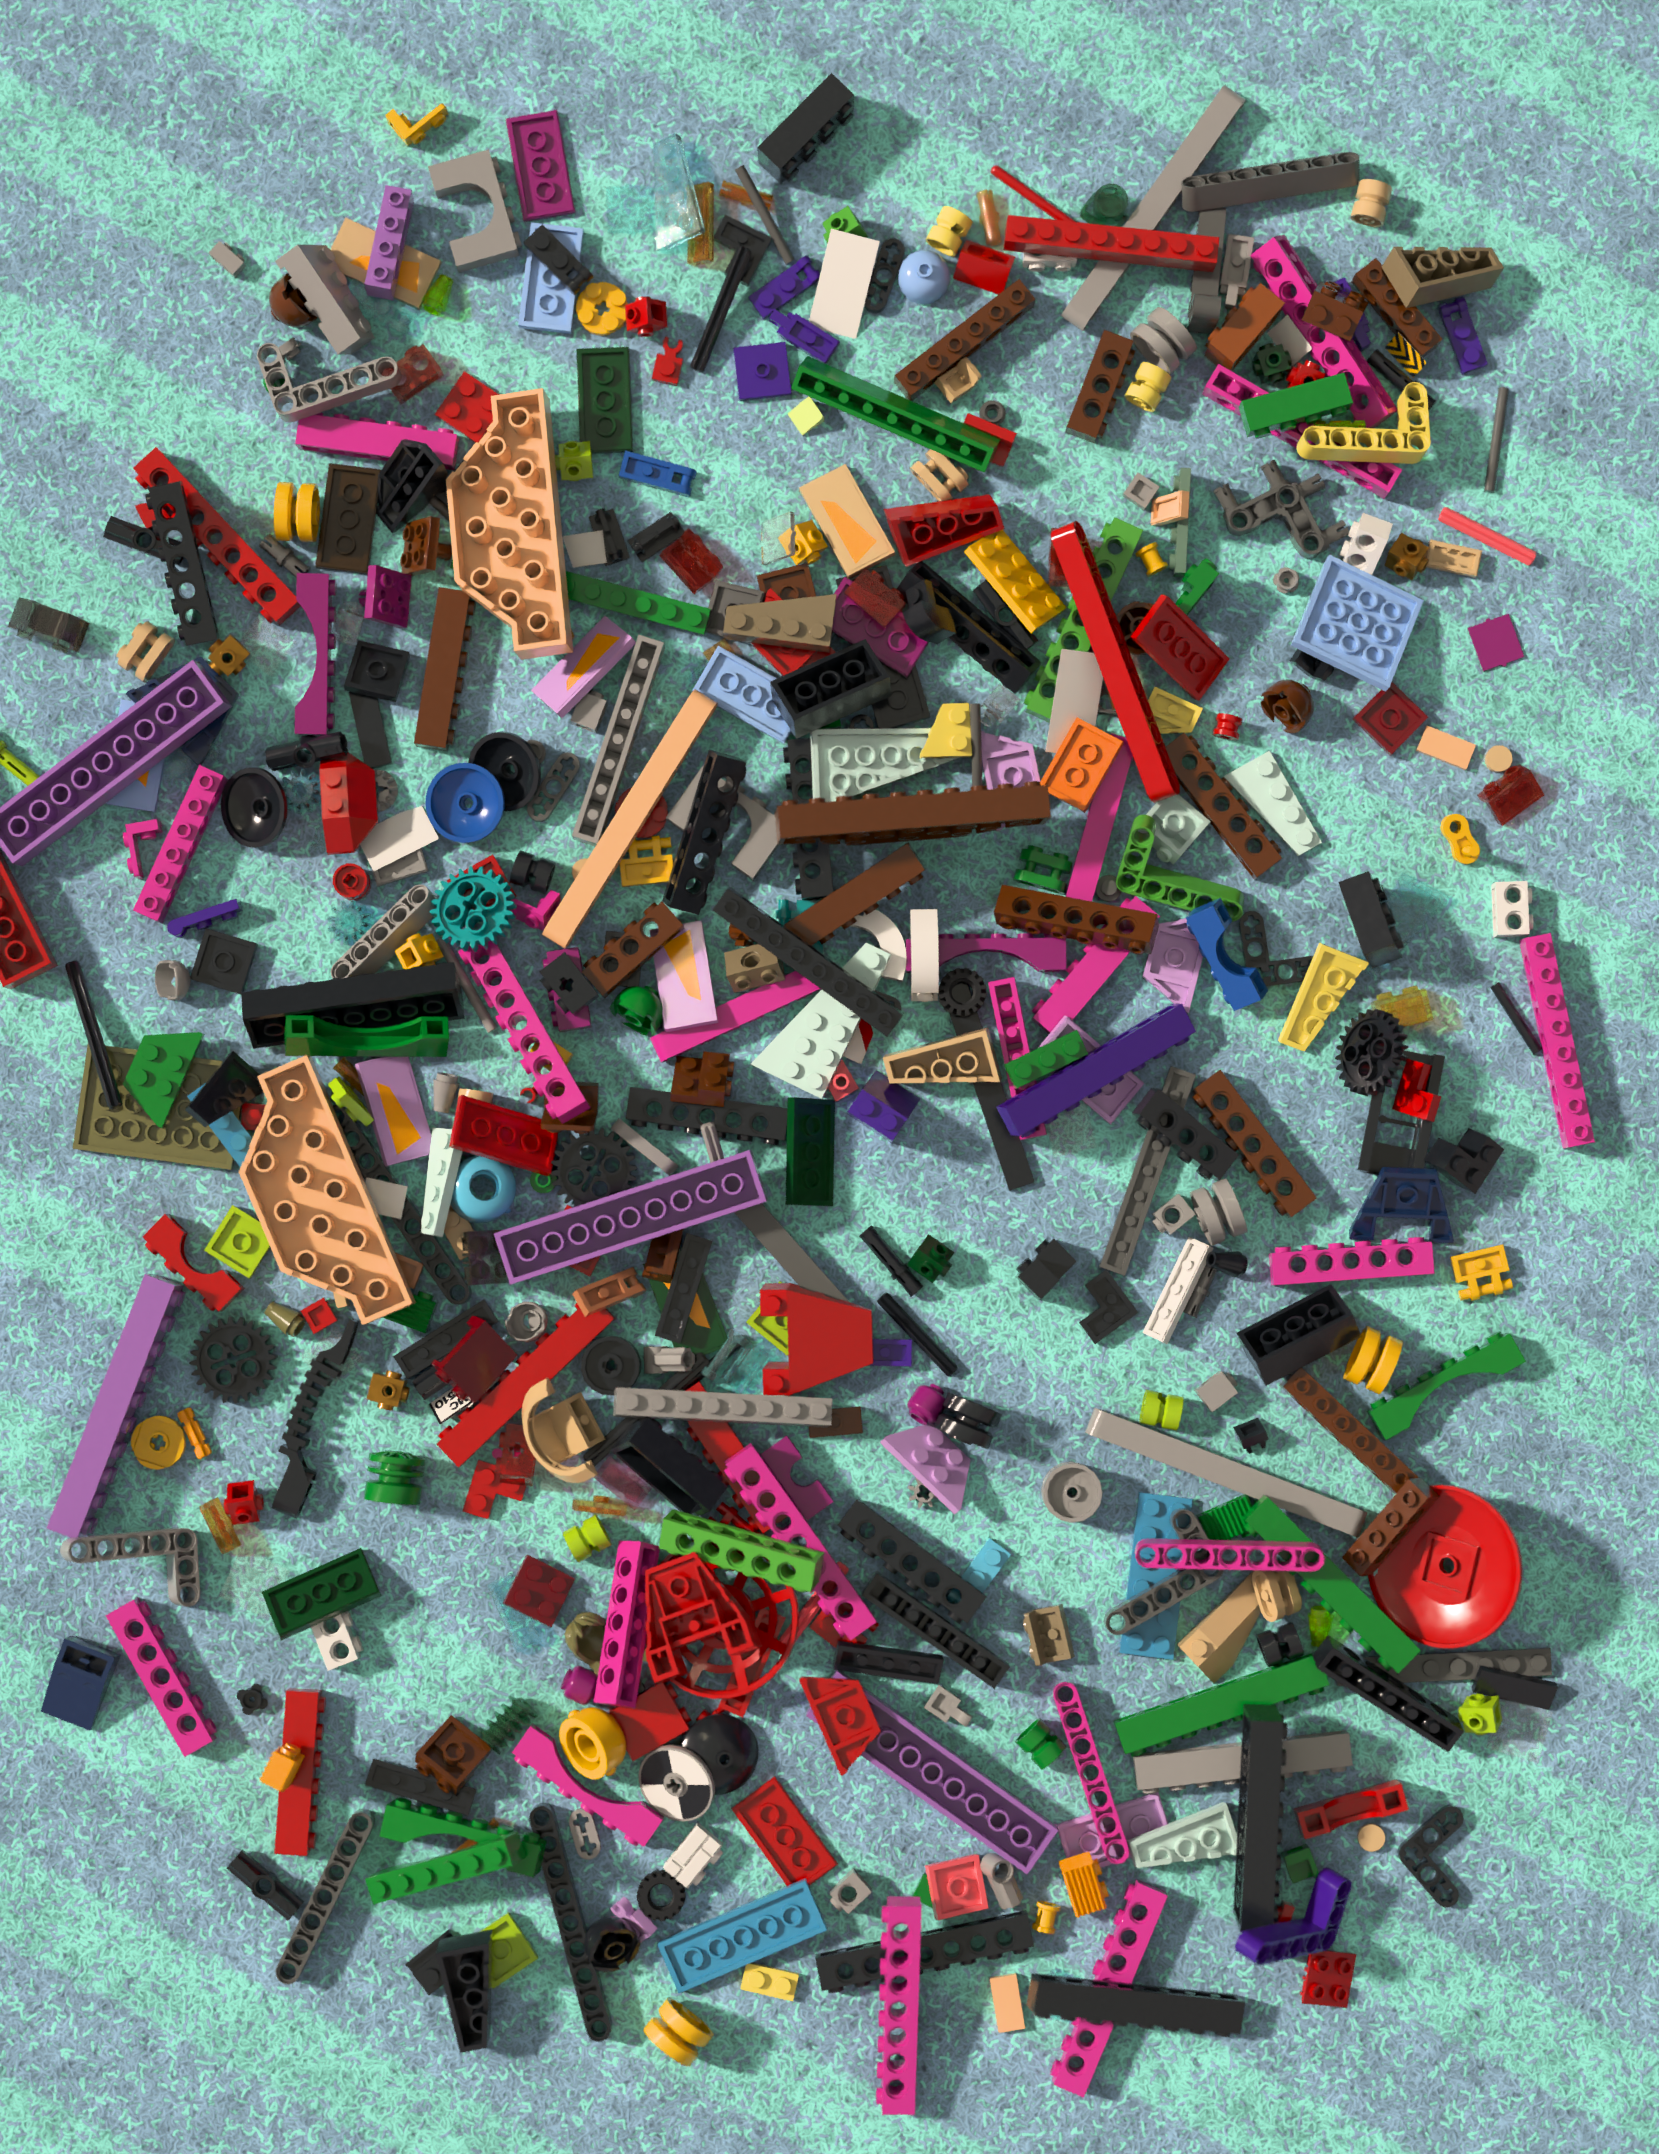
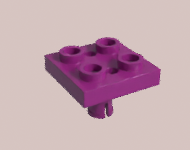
[358,565,412,628]

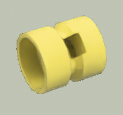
[926,206,973,257]
[1124,362,1172,412]

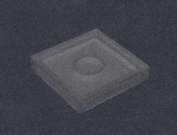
[219,1547,291,1619]
[1485,1699,1553,1763]

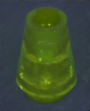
[421,274,454,316]
[1307,1606,1334,1647]

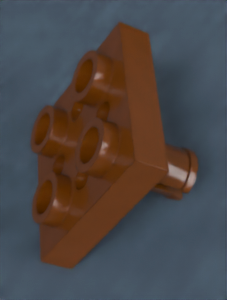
[400,516,452,576]

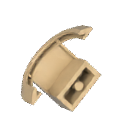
[522,1378,605,1483]

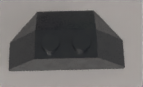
[376,439,448,533]

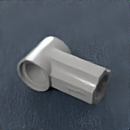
[644,1346,695,1374]
[980,1853,1023,1910]

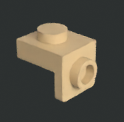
[935,357,982,403]

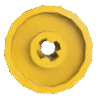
[274,482,320,543]
[1343,1326,1403,1394]
[644,1998,713,2067]

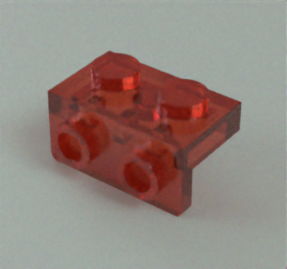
[659,528,723,595]

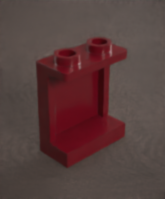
[431,1315,518,1403]

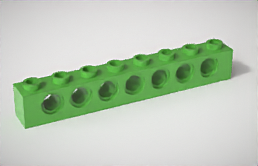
[1023,517,1143,723]

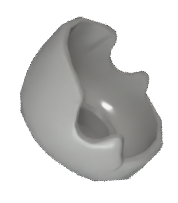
[155,960,191,1000]
[505,1301,548,1342]

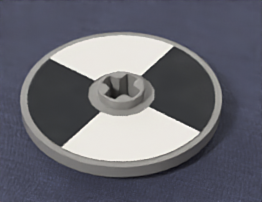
[639,1745,715,1821]

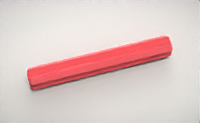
[1438,507,1537,565]
[779,1561,849,1645]

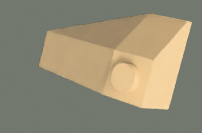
[1177,1570,1261,1683]

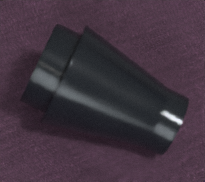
[1206,1251,1248,1278]

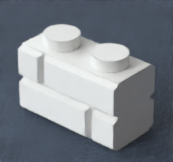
[663,1823,723,1888]

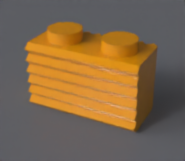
[260,1743,305,1792]
[1058,1851,1109,1918]

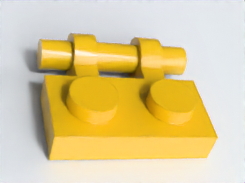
[620,835,673,887]
[1450,1244,1513,1301]

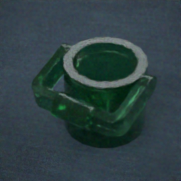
[1079,184,1129,227]

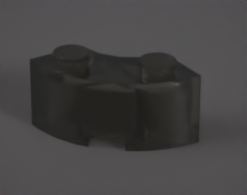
[8,597,90,654]

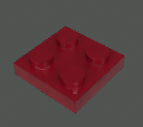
[1353,682,1428,756]
[502,1555,575,1628]

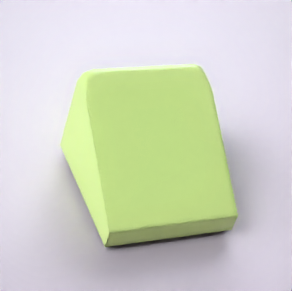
[788,397,824,436]

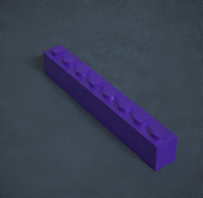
[996,1004,1196,1138]

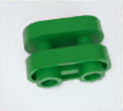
[1013,845,1073,894]

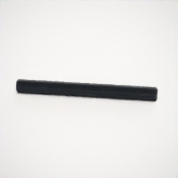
[65,961,123,1109]
[583,1352,710,1467]

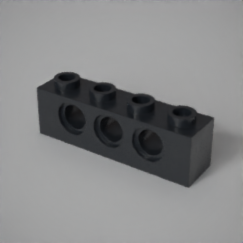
[1132,1088,1239,1181]

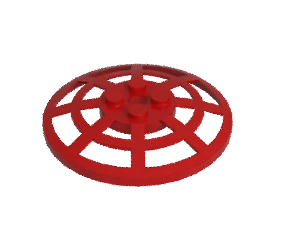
[645,1540,799,1699]

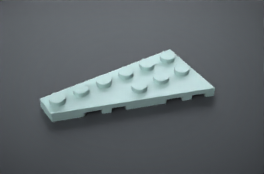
[810,728,959,802]
[751,943,892,1099]

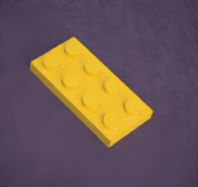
[964,530,1067,633]

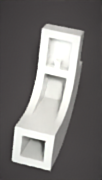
[851,909,907,982]
[910,909,939,1002]

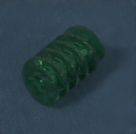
[478,1696,538,1755]

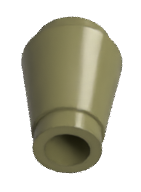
[265,1301,306,1337]

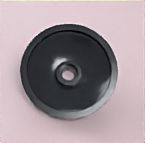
[468,732,541,811]
[221,767,288,848]
[680,1714,758,1795]

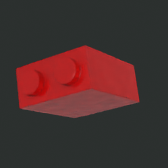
[607,1682,692,1761]

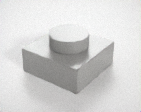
[1123,473,1160,510]

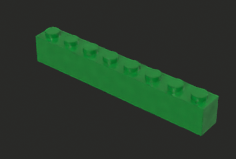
[791,356,1001,473]
[1241,1495,1421,1674]
[1113,1652,1330,1756]

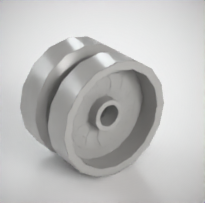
[1130,307,1197,375]
[1190,1178,1247,1246]
[1041,1461,1102,1523]

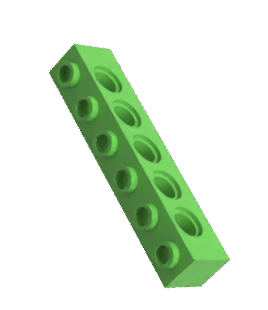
[659,1509,824,1592]

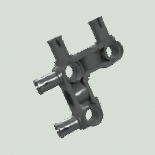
[1213,460,1349,559]

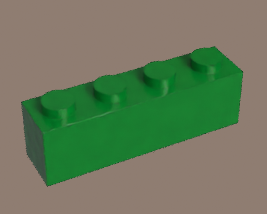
[1239,373,1353,439]

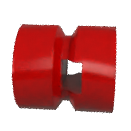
[333,863,371,901]

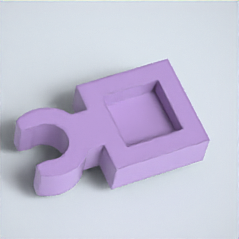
[610,1897,658,1943]

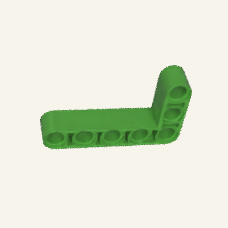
[1116,815,1244,922]

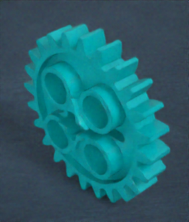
[430,866,517,952]

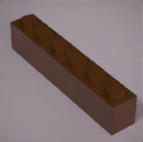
[414,587,476,752]
[784,842,926,946]

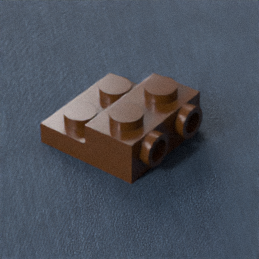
[670,1051,734,1107]
[415,1715,492,1794]

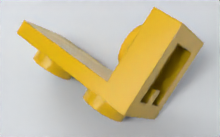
[385,103,448,146]

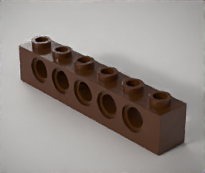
[894,279,1036,401]
[1166,733,1282,880]
[994,885,1159,954]
[1192,1070,1317,1218]
[1279,1368,1419,1495]

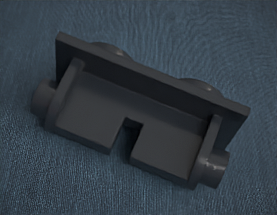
[589,508,630,567]
[627,512,686,563]

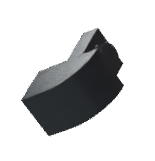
[903,579,956,644]

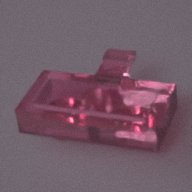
[594,1455,652,1510]

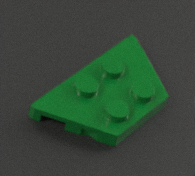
[123,1032,205,1129]

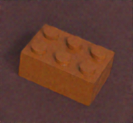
[1204,283,1285,371]

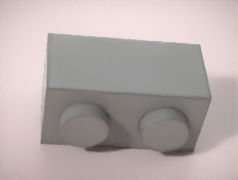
[209,241,246,278]

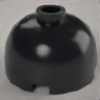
[584,1916,640,1972]

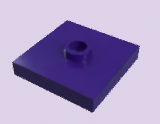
[733,342,792,401]

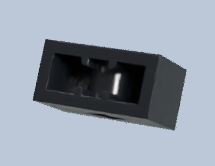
[539,952,599,1016]

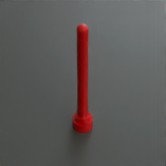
[991,165,1076,222]

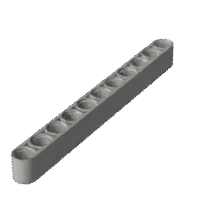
[1061,85,1246,331]
[1085,1408,1367,1538]

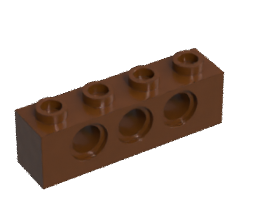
[1351,258,1442,358]
[1065,330,1136,443]
[582,902,685,998]
[1342,1478,1440,1577]

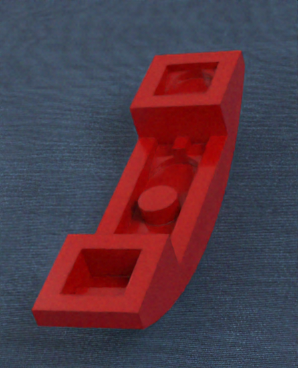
[718,1608,786,1718]

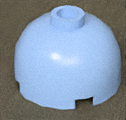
[898,250,950,304]

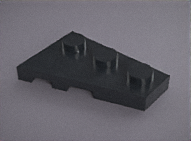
[185,1051,264,1127]

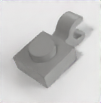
[924,1685,972,1727]

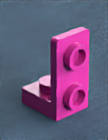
[123,819,163,879]
[510,890,561,931]

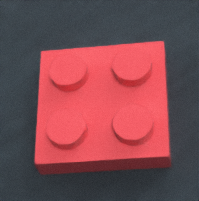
[925,1854,989,1920]

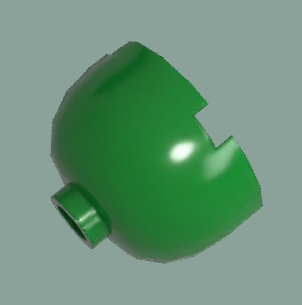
[610,986,663,1036]

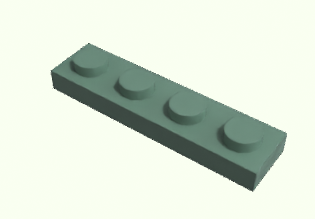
[1169,468,1191,578]

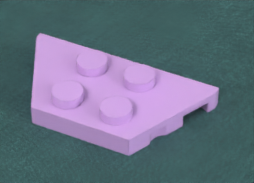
[981,731,1040,832]
[1142,918,1203,1014]
[880,1423,971,1515]

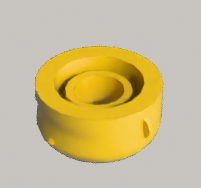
[559,1707,626,1779]

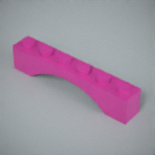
[512,1723,664,1847]

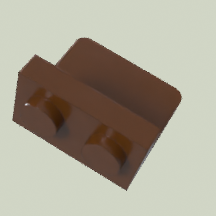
[1302,280,1368,341]
[541,1082,599,1134]

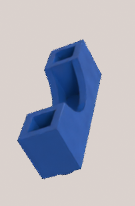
[1186,898,1268,1011]

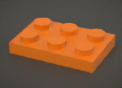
[1040,717,1124,813]

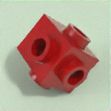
[625,297,668,337]
[1286,360,1325,388]
[224,1480,264,1525]

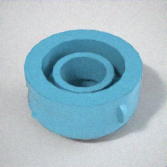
[450,1155,516,1223]

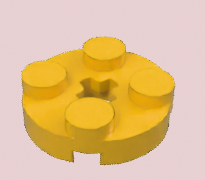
[576,282,628,336]
[131,1415,186,1470]

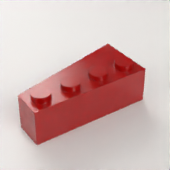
[884,494,1004,567]

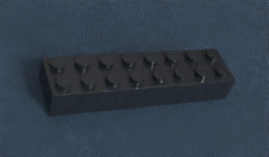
[241,962,465,1049]
[1233,1704,1288,1932]

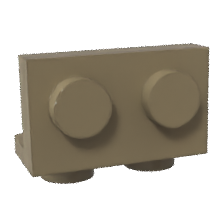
[1023,1604,1075,1666]

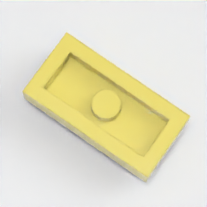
[740,1963,799,2001]

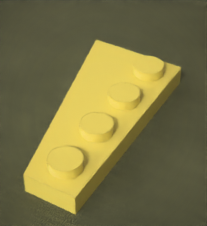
[1278,943,1369,1052]

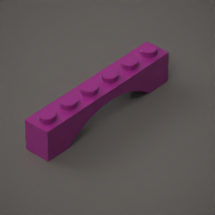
[295,573,337,735]
[905,933,1066,973]

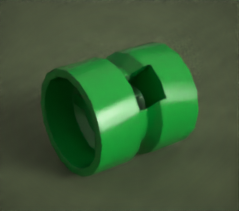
[1015,1718,1066,1770]

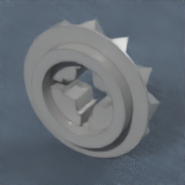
[373,769,398,812]

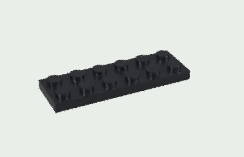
[836,565,930,729]

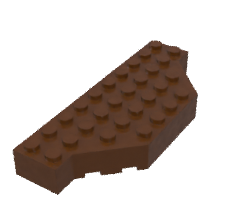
[775,781,1051,846]

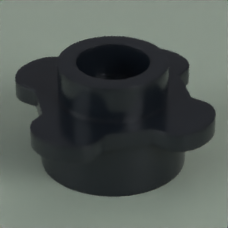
[237,1684,268,1715]

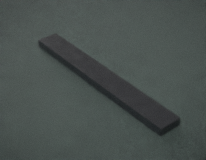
[949,982,1034,1191]

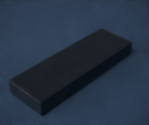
[349,692,392,769]
[1471,1665,1558,1710]

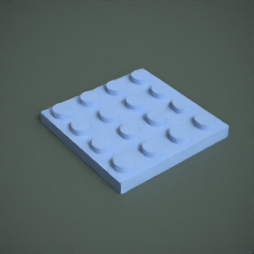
[1290,554,1424,692]

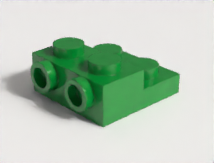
[1176,558,1219,616]

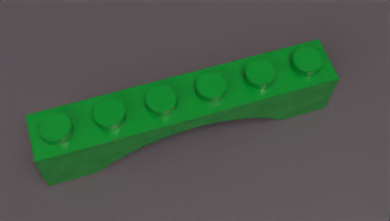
[285,1015,449,1057]
[1367,1331,1526,1440]
[380,1798,547,1878]
[365,1831,526,1905]

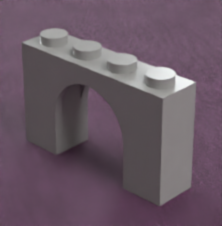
[428,149,522,273]
[666,766,779,881]

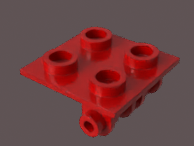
[1300,1951,1356,2008]

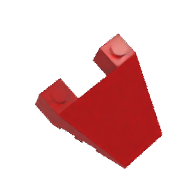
[760,1283,874,1395]
[645,1552,762,1683]

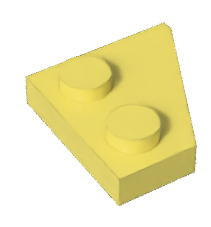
[1148,686,1203,734]
[920,703,972,759]

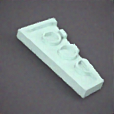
[1223,751,1322,856]
[421,1128,462,1237]
[1126,1802,1237,1868]

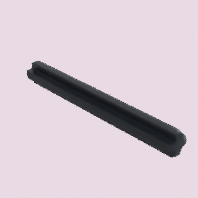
[690,246,752,372]

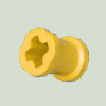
[1135,542,1169,577]
[1032,1900,1061,1934]

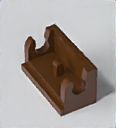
[642,1228,684,1284]

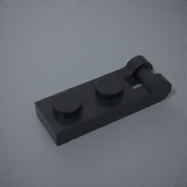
[523,224,594,295]

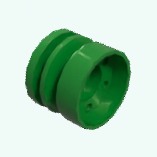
[364,1450,426,1505]

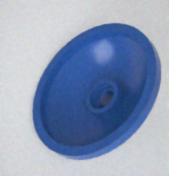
[425,763,505,843]

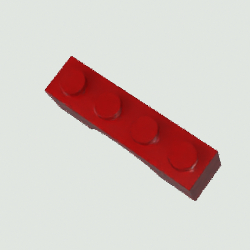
[143,1214,245,1312]
[1293,1779,1409,1839]

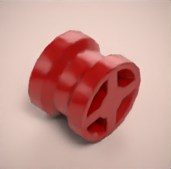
[1213,713,1243,741]

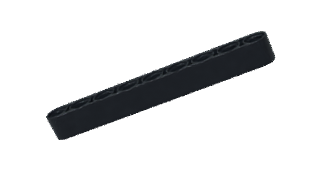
[332,1105,472,1305]
[529,1803,612,2042]

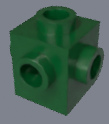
[1252,343,1292,384]
[907,1234,955,1283]

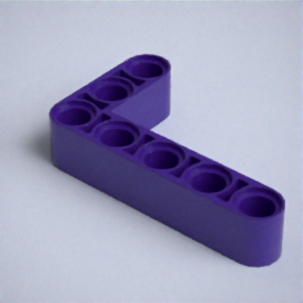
[1235,1867,1352,1965]

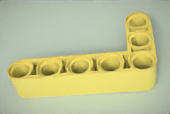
[1296,382,1431,464]

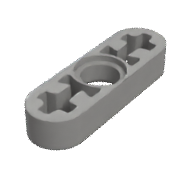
[611,1118,679,1176]

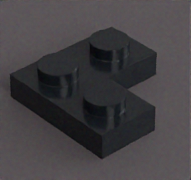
[713,214,772,287]
[1079,1269,1138,1344]

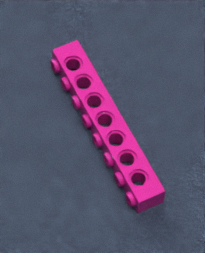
[1250,235,1397,428]
[1202,364,1402,499]
[458,927,591,1124]
[1519,933,1595,1148]
[724,1443,877,1641]
[1050,1879,1168,2098]
[876,1896,922,2115]

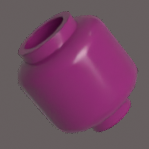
[907,1384,945,1425]
[561,1665,598,1705]

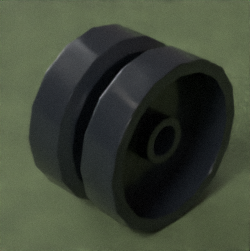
[581,1336,641,1395]
[934,1392,1002,1449]

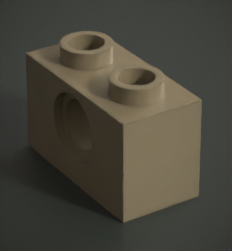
[724,944,785,993]

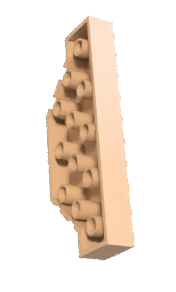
[446,388,573,660]
[239,1055,416,1325]

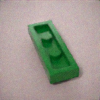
[1004,1030,1088,1089]

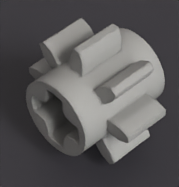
[908,1477,937,1508]

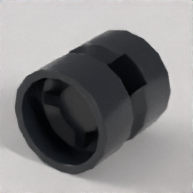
[509,850,556,894]
[1256,1622,1304,1668]

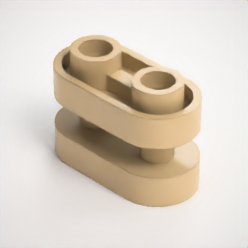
[910,449,969,501]
[117,621,175,683]
[1252,1561,1302,1622]

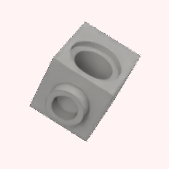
[570,690,608,734]
[1152,1194,1196,1235]
[1194,1371,1238,1412]
[830,1868,872,1914]

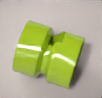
[1139,1390,1184,1431]
[562,1515,612,1563]

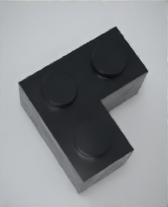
[1424,1128,1504,1194]
[1015,1239,1077,1300]

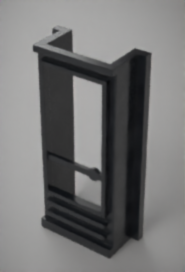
[1357,1050,1445,1175]

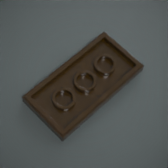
[315,463,381,574]

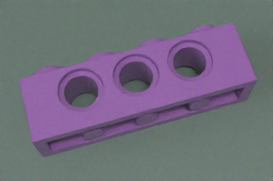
[364,185,414,300]

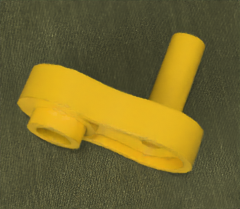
[1440,814,1480,864]

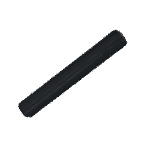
[877,1293,958,1376]

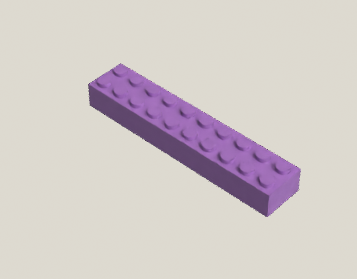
[0,660,232,866]
[494,1149,768,1285]
[47,1274,186,1538]
[806,1670,1058,1874]

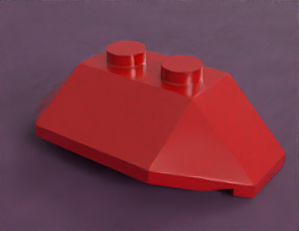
[319,752,378,855]

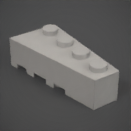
[275,244,375,355]

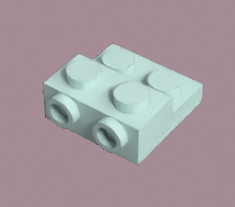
[1138,794,1210,865]

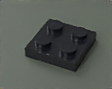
[344,640,410,702]
[190,928,258,995]

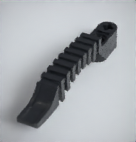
[272,1318,359,1519]

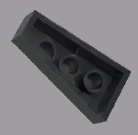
[436,1930,492,2053]

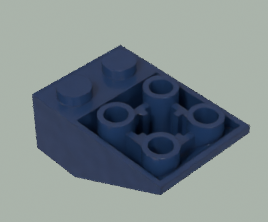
[41,1635,121,1731]

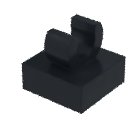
[1233,1418,1269,1454]

